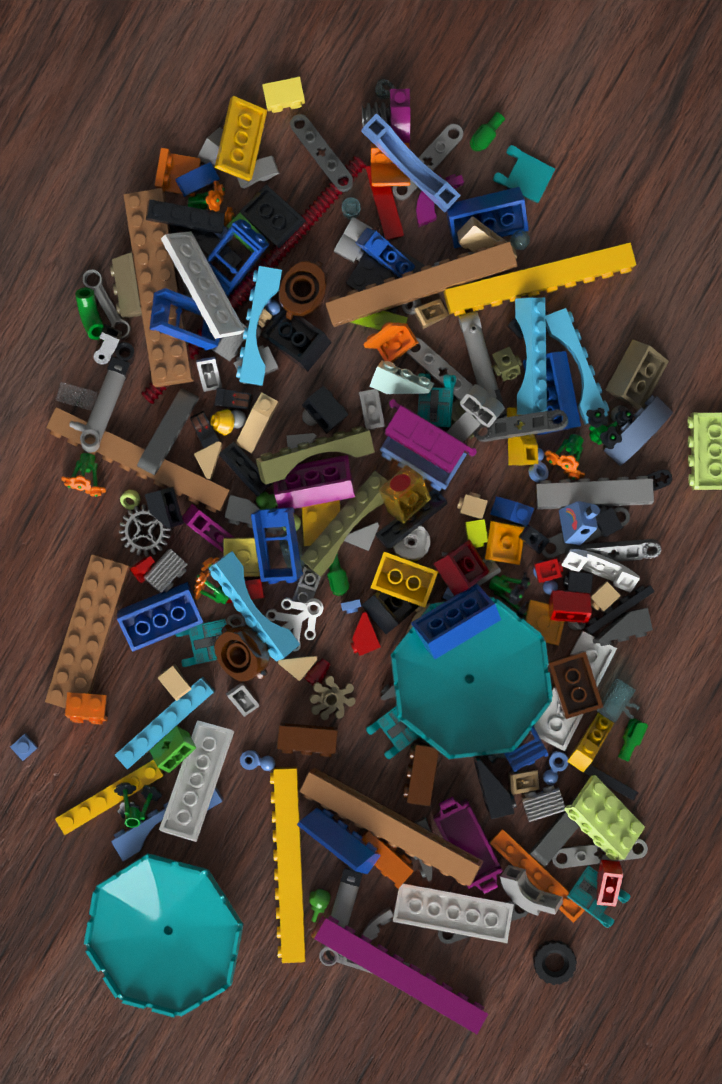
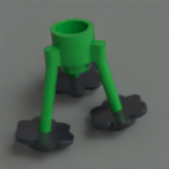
[489,572,530,618]
[114,782,162,828]

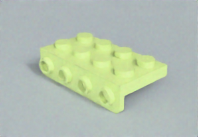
[688,412,722,490]
[564,775,645,860]

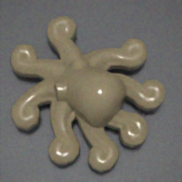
[309,675,356,720]

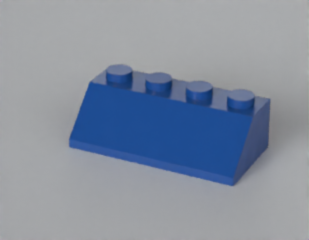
[446,187,529,248]
[523,351,581,435]
[117,582,204,652]
[411,583,501,659]
[297,808,381,874]

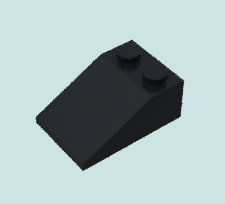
[261,307,332,372]

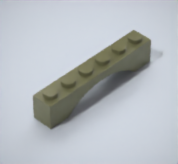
[256,426,375,484]
[300,471,394,577]

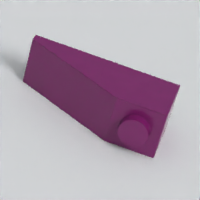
[182,504,235,552]

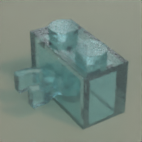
[596,678,640,723]

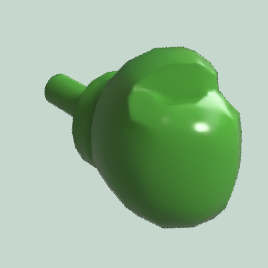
[256,491,278,509]
[309,889,331,922]

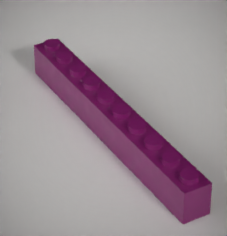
[311,915,488,1034]

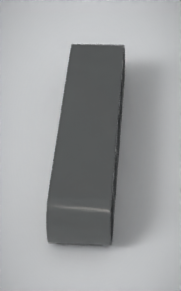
[137,388,199,476]
[529,789,582,866]

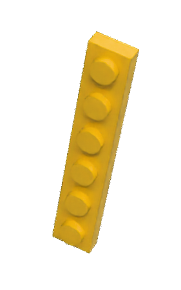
[55,759,164,835]

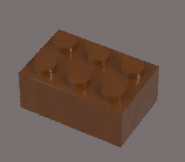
[548,651,603,719]
[277,723,338,757]
[403,741,439,806]

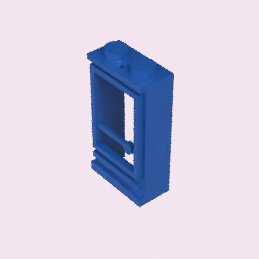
[207,219,269,297]
[149,288,220,350]
[251,507,303,584]
[504,726,549,773]

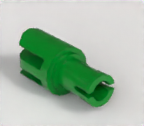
[470,112,505,151]
[327,553,349,596]
[618,718,648,762]

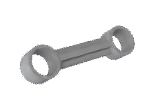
[83,269,131,340]

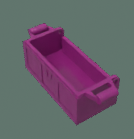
[385,399,477,473]
[433,797,503,894]

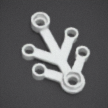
[266,597,323,651]

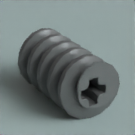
[362,102,390,127]

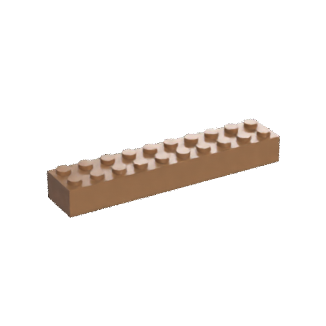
[123,188,194,387]

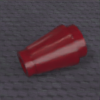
[304,658,331,686]

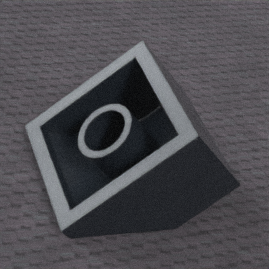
[361,591,419,634]

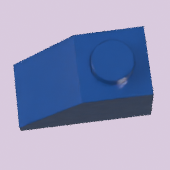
[490,496,534,527]

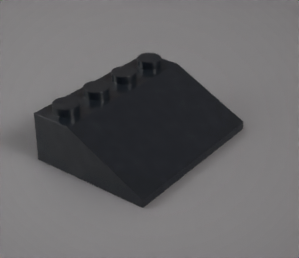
[473,756,517,819]

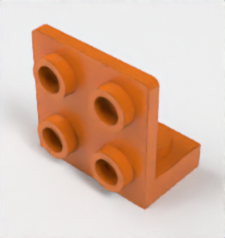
[371,143,410,187]
[155,148,201,196]

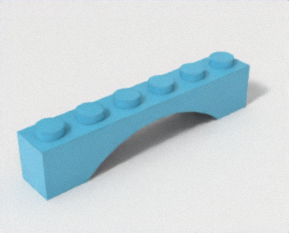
[236,266,282,386]
[515,298,547,415]
[546,308,609,425]
[208,551,300,661]
[115,677,216,769]

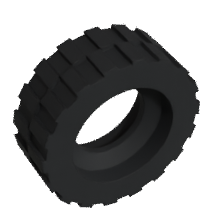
[533,940,577,985]

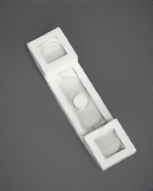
[562,549,640,592]

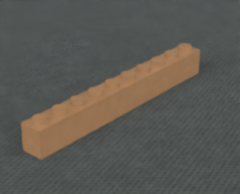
[325,240,517,327]
[46,407,231,513]
[300,768,483,886]

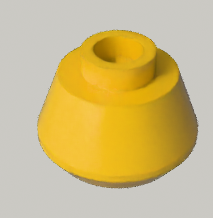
[211,409,234,435]

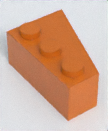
[362,830,414,889]

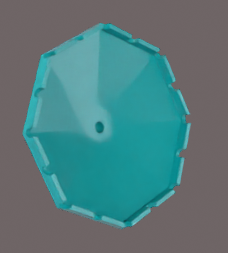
[390,597,553,759]
[84,853,244,1018]

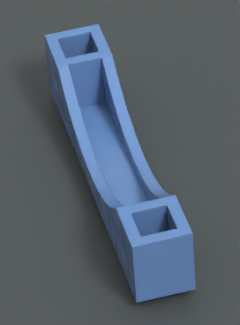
[361,113,461,213]
[111,787,224,861]

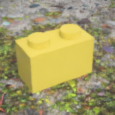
[262,77,305,113]

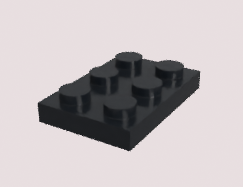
[239,185,306,248]

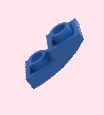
[175,162,220,197]

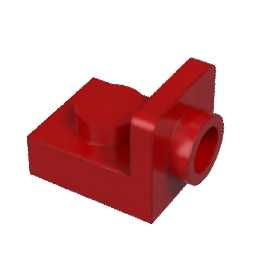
[129,556,155,583]
[534,558,563,583]

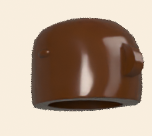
[278,261,326,320]
[214,624,270,682]

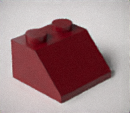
[434,539,490,596]

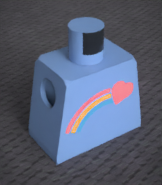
[559,501,600,546]

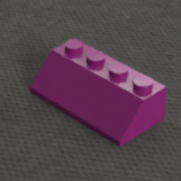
[274,455,355,509]

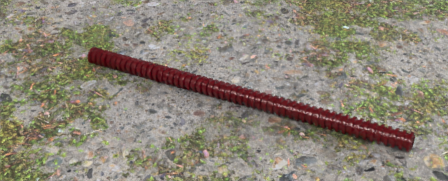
[141,156,366,404]

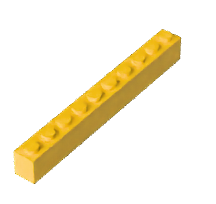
[443,242,636,316]
[270,767,306,963]

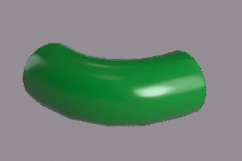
[75,287,104,340]

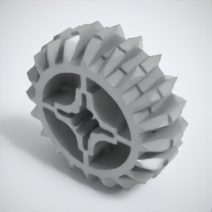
[119,505,171,556]

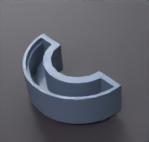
[603,395,673,466]

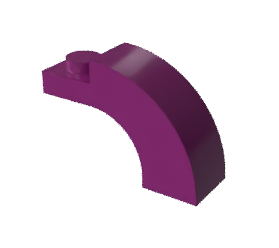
[390,89,410,147]
[416,174,464,228]

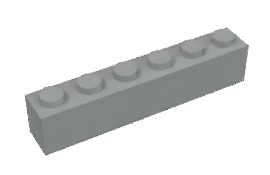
[536,476,654,510]

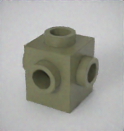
[492,347,522,382]

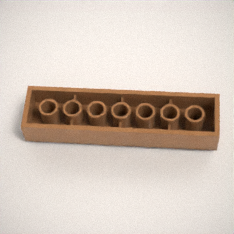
[45,554,131,708]

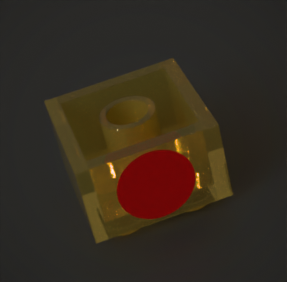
[379,465,431,524]

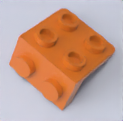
[363,322,419,363]
[65,692,108,725]

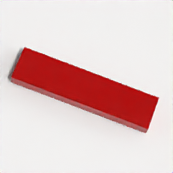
[366,165,404,241]

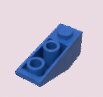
[355,228,415,278]

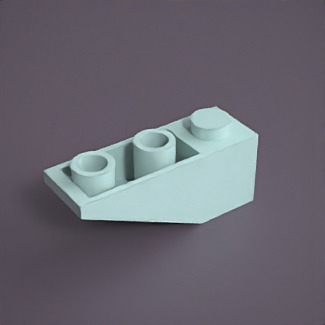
[370,360,434,394]

